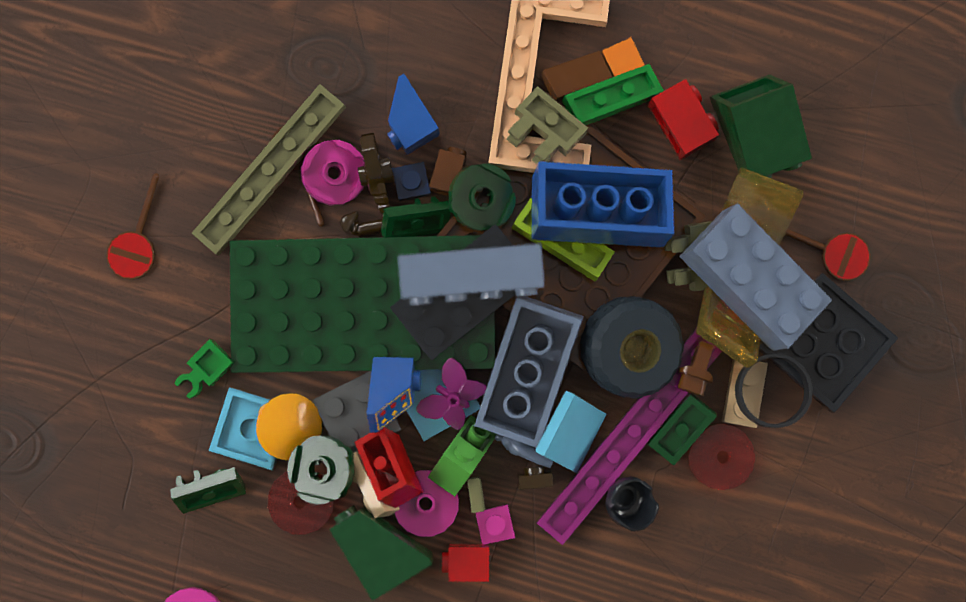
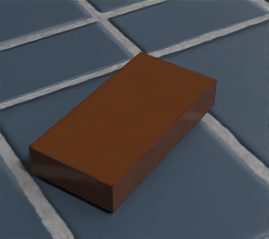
[540,51,613,102]

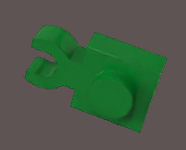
[174,339,234,399]

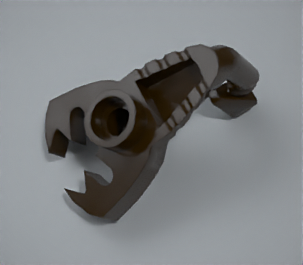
[340,132,395,237]

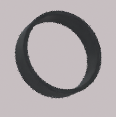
[735,354,813,428]

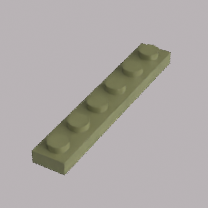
[192,84,346,256]

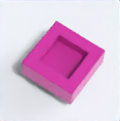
[476,504,515,545]

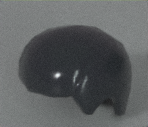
[605,476,659,532]

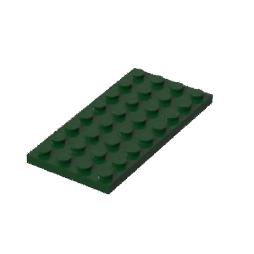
[230,235,496,373]

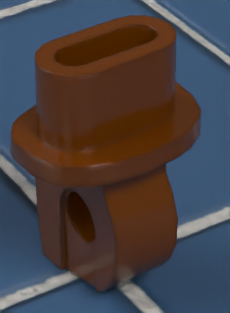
[678,341,714,396]

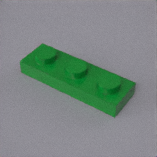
[562,64,664,126]

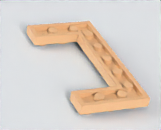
[488,0,610,173]

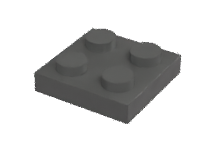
[312,370,402,453]

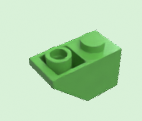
[428,415,497,496]

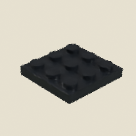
[756,273,898,413]

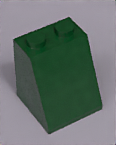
[710,74,812,182]
[329,505,434,601]

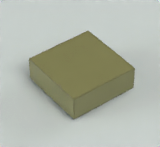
[467,476,485,513]

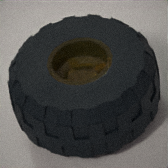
[580,296,684,399]

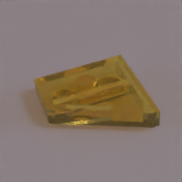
[696,286,760,368]

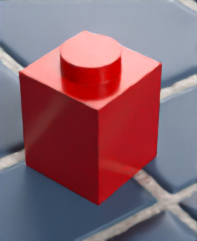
[442,544,489,582]

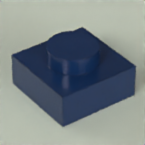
[392,162,431,202]

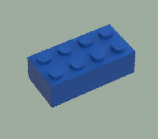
[532,161,674,247]

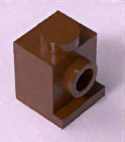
[429,147,468,197]

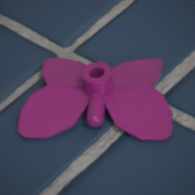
[416,358,487,430]

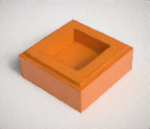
[601,38,644,77]

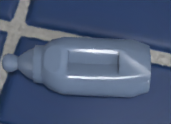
[495,434,553,468]

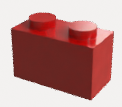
[648,79,719,160]
[354,427,423,508]

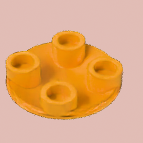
[256,393,322,460]

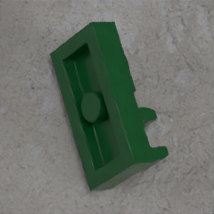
[381,196,450,239]
[648,393,717,465]
[170,467,246,514]

